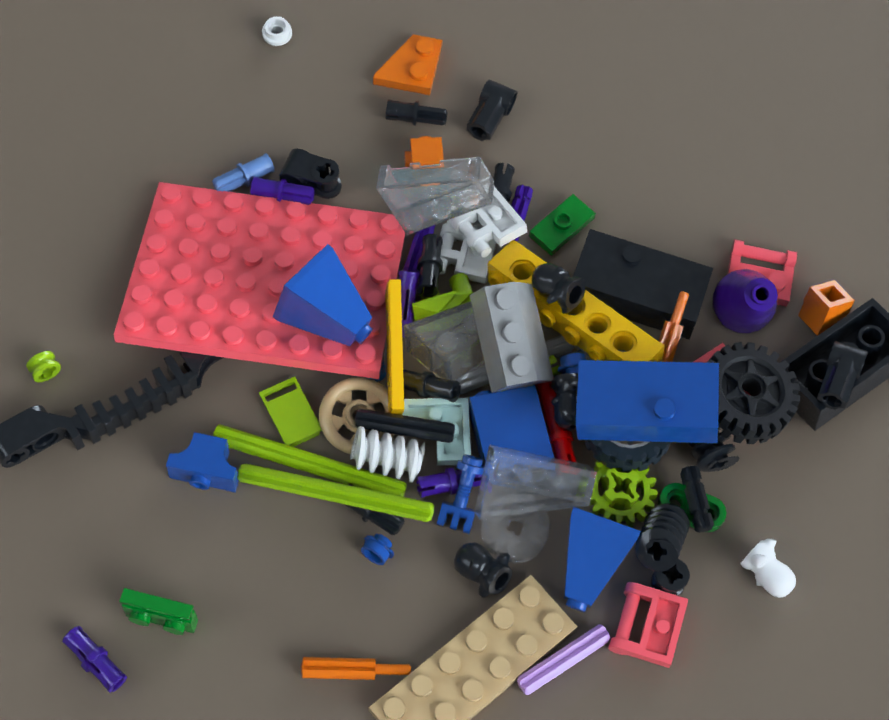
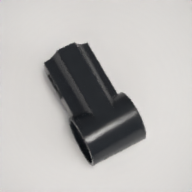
[467,79,518,141]
[817,341,868,410]

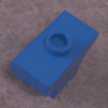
[166,432,239,492]

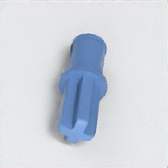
[212,153,275,192]

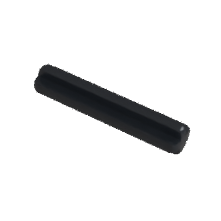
[355,409,455,443]

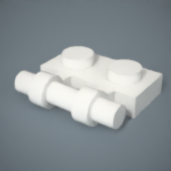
[447,184,527,258]
[440,217,496,284]

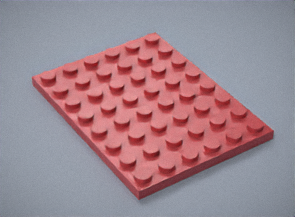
[113,182,408,379]

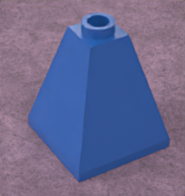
[273,244,373,346]
[564,507,641,612]

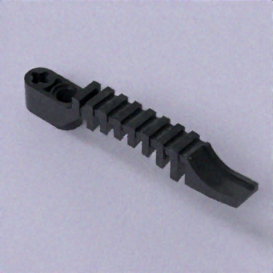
[0,352,224,468]

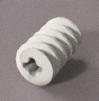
[350,426,425,483]

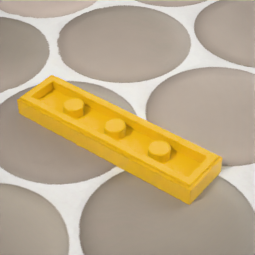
[385,279,404,415]

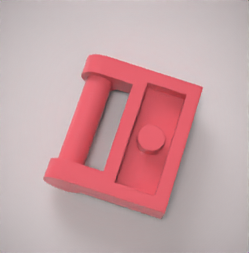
[727,239,797,307]
[608,582,689,668]

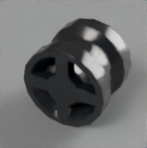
[651,559,690,596]

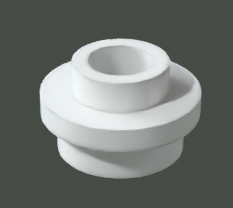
[262,17,292,46]

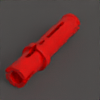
[535,377,579,473]

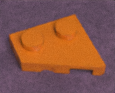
[373,34,442,95]

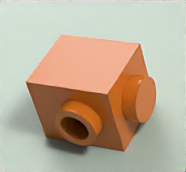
[404,136,445,187]
[798,280,855,336]

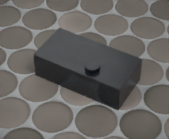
[573,229,713,340]
[779,298,889,431]

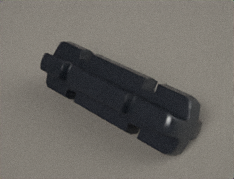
[680,465,714,533]

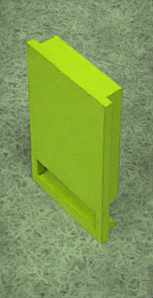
[259,376,322,447]

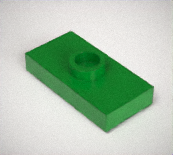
[529,194,596,256]

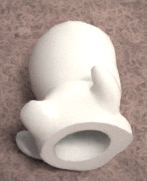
[740,539,796,598]

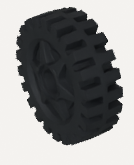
[707,342,800,444]

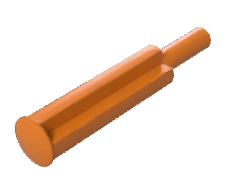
[659,291,689,362]
[301,657,411,680]

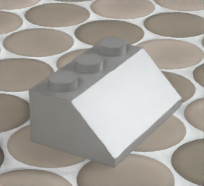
[470,282,554,393]

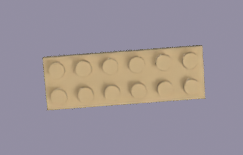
[369,575,578,720]

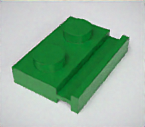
[119,588,198,635]

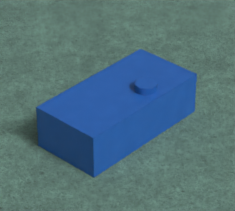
[576,360,719,443]

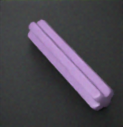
[517,624,611,695]

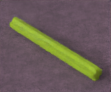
[213,424,407,497]
[237,463,434,522]

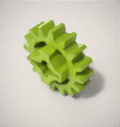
[583,461,658,528]

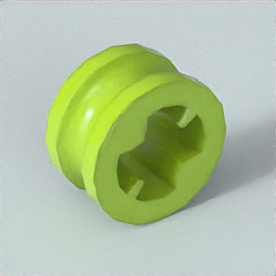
[26,351,61,383]

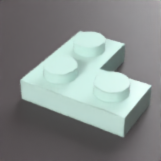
[402,398,471,466]

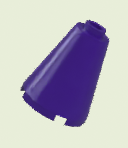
[712,269,778,333]

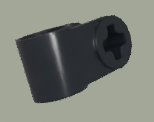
[279,148,342,199]

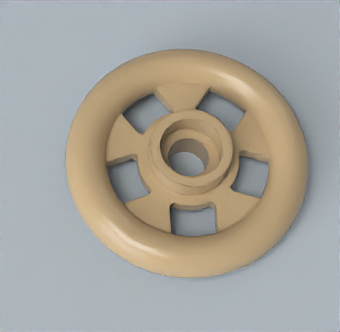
[319,377,395,454]

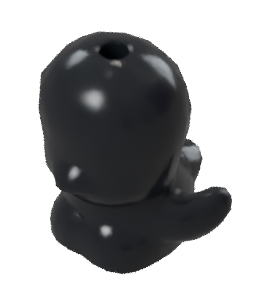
[531,263,585,314]
[551,373,578,430]
[454,542,512,598]

